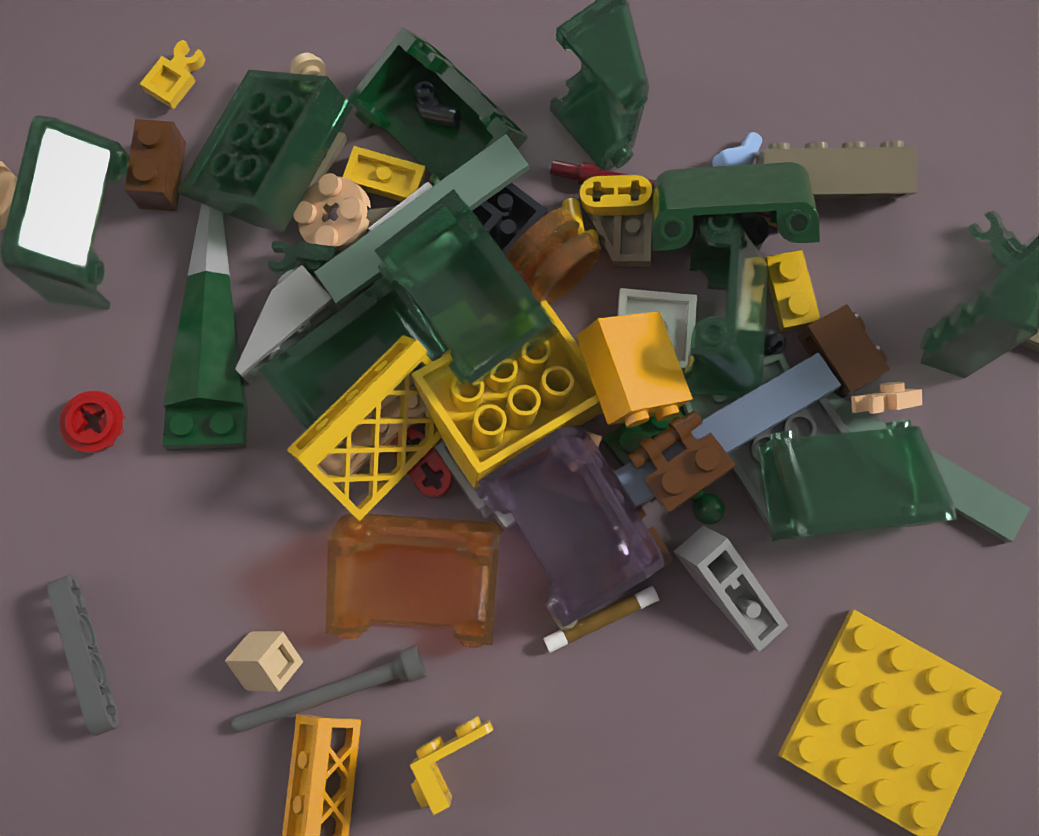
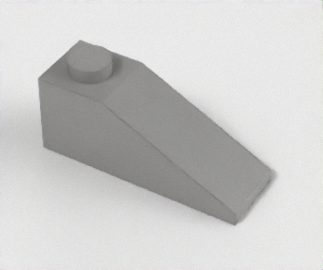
[235,265,338,384]
[674,525,789,652]

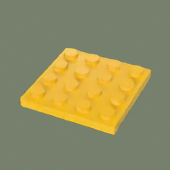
[777,609,1002,836]

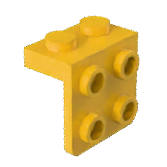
[410,716,493,815]

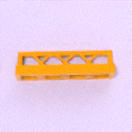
[282,714,361,836]

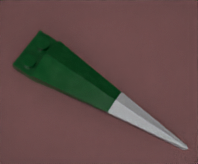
[162,154,248,451]

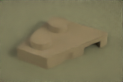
[587,190,653,267]

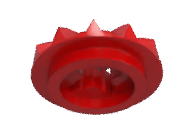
[59,391,126,453]

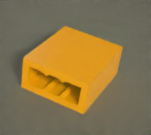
[576,311,693,428]

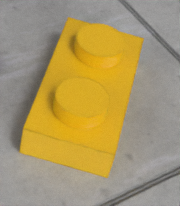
[343,146,426,202]
[763,250,821,332]

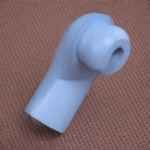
[712,132,762,167]

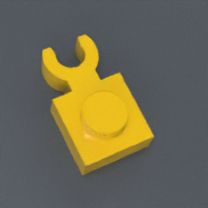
[140,40,206,109]

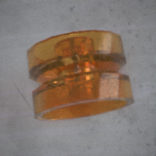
[504,207,603,305]

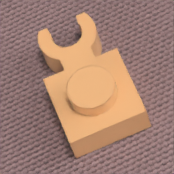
[851,382,922,414]

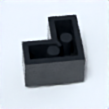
[468,182,548,283]

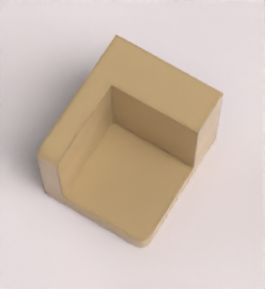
[225,631,303,692]

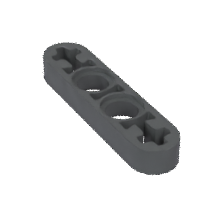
[48,574,119,736]

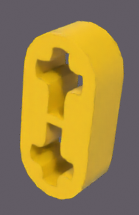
[580,175,653,216]

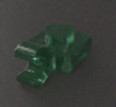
[968,210,1035,274]
[268,241,338,277]

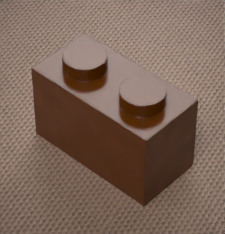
[125,119,186,211]
[798,304,890,398]

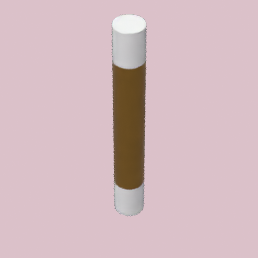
[543,586,659,653]

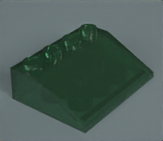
[177,69,353,232]
[920,231,1039,378]

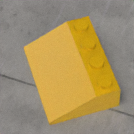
[411,300,603,489]

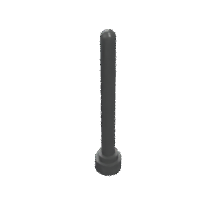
[231,645,427,733]

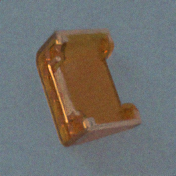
[325,513,501,648]

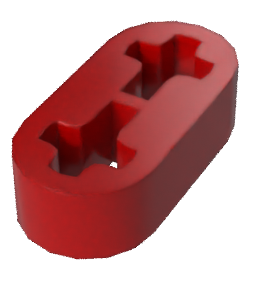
[393,429,452,499]

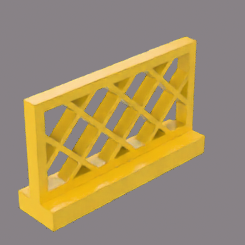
[287,335,442,521]

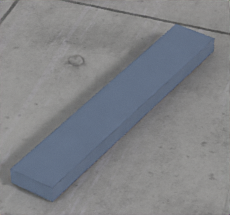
[614,353,841,508]

